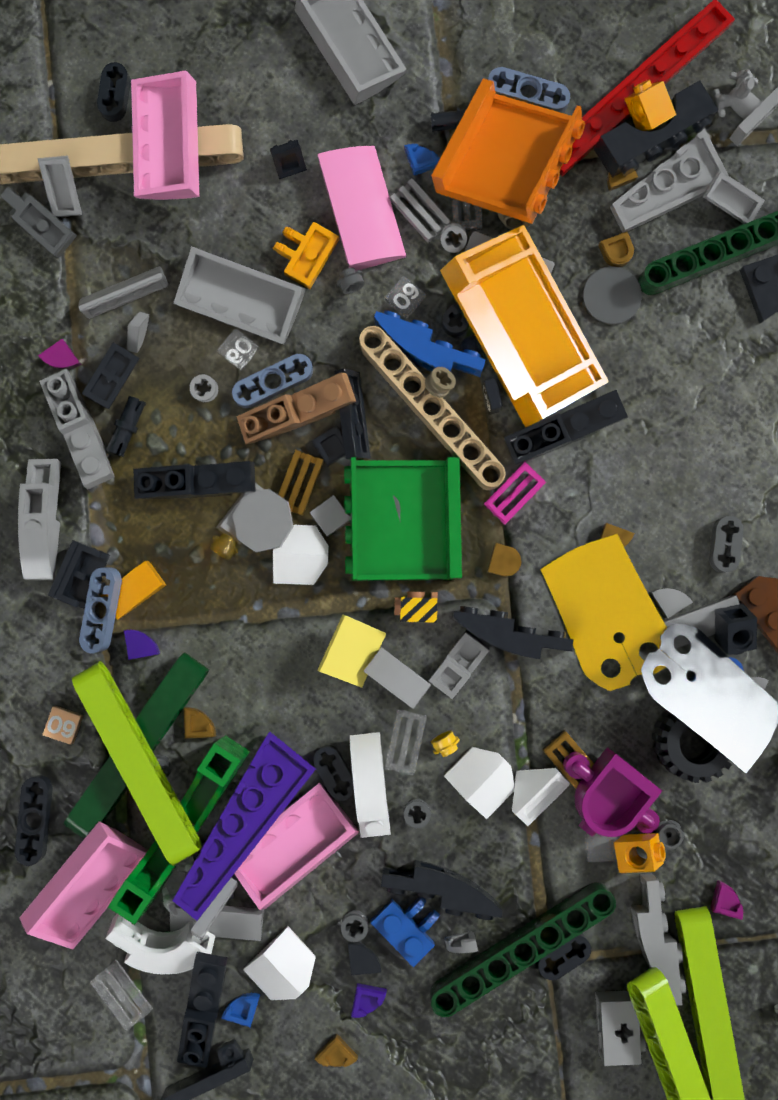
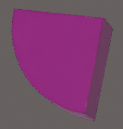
[38,339,82,369]
[710,880,743,920]

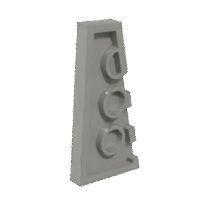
[610,128,729,233]

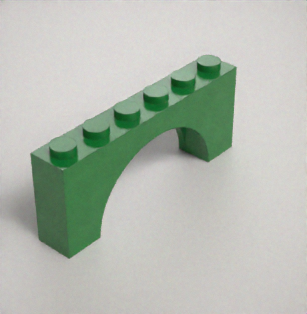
[108,735,250,925]

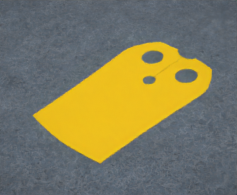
[540,534,670,691]

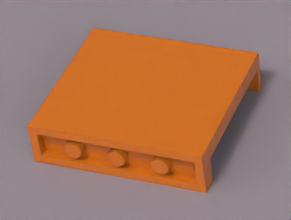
[431,78,585,224]

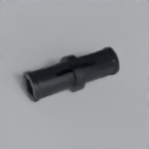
[106,396,147,458]

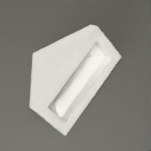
[512,768,570,826]

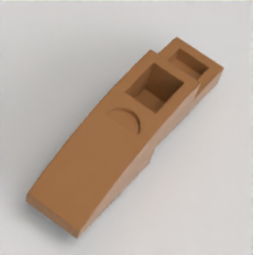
[236,372,356,444]

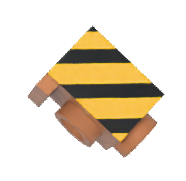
[394,592,438,623]

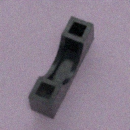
[594,80,719,178]

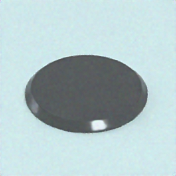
[583,266,642,324]

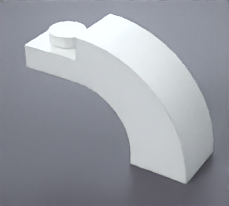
[350,732,391,838]
[105,914,215,974]

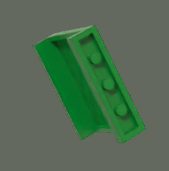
[344,457,462,581]

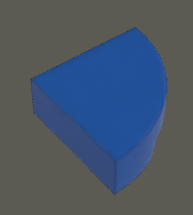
[404,144,440,176]
[221,993,260,1027]

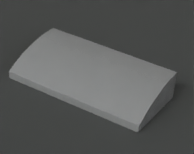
[295,0,407,105]
[173,246,306,344]

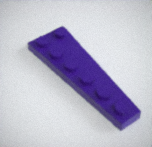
[172,732,316,921]

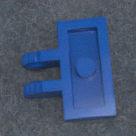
[371,897,440,967]

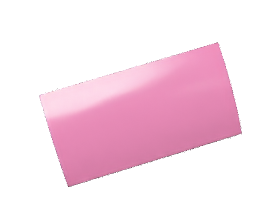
[131,71,199,200]
[318,146,406,271]
[234,783,359,910]
[19,821,148,949]

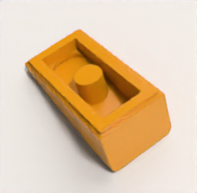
[100,560,166,620]

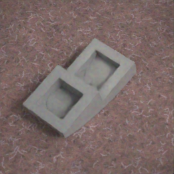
[429,630,490,699]
[364,647,431,709]

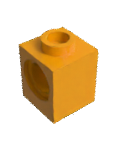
[624,80,676,131]
[614,833,666,873]

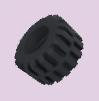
[652,711,732,783]

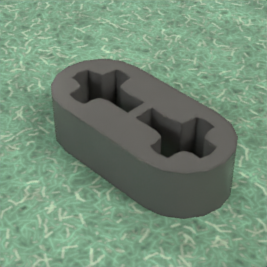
[709,516,744,573]

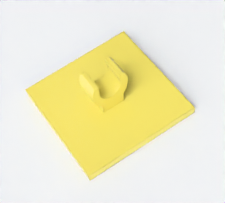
[317,614,386,688]

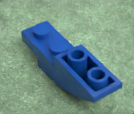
[374,310,486,377]

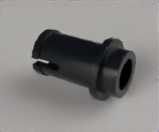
[431,107,466,132]

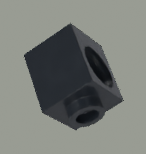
[715,604,757,655]

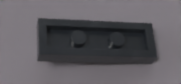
[334,368,371,460]
[160,1039,254,1100]

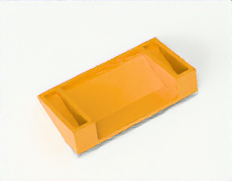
[440,225,609,428]

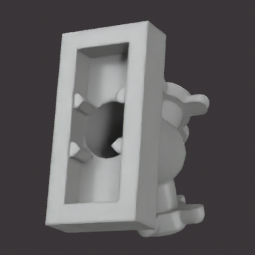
[712,69,778,147]
[162,862,238,941]

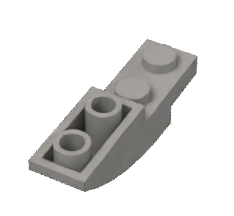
[40,369,115,489]
[18,459,61,581]
[631,873,686,1006]

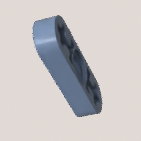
[488,67,570,113]
[232,354,313,408]
[79,567,122,653]

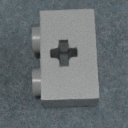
[595,991,646,1066]

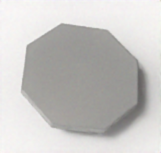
[233,489,294,553]

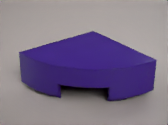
[124,630,160,660]
[351,983,387,1018]

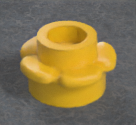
[431,730,460,757]

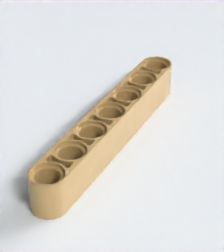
[359,326,505,490]

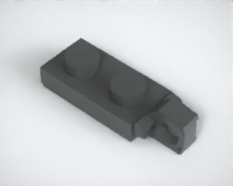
[0,187,77,258]

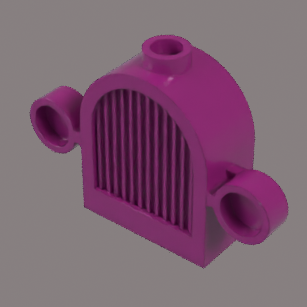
[563,747,662,837]

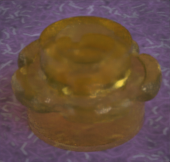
[210,533,238,560]

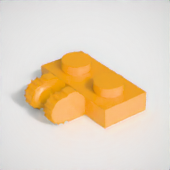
[273,222,339,289]

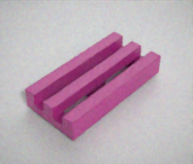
[483,462,546,525]

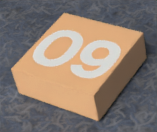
[43,706,84,745]

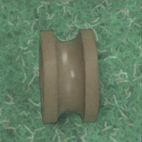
[425,367,456,398]

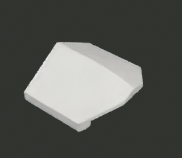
[273,525,329,585]
[444,747,515,819]
[243,926,316,1000]

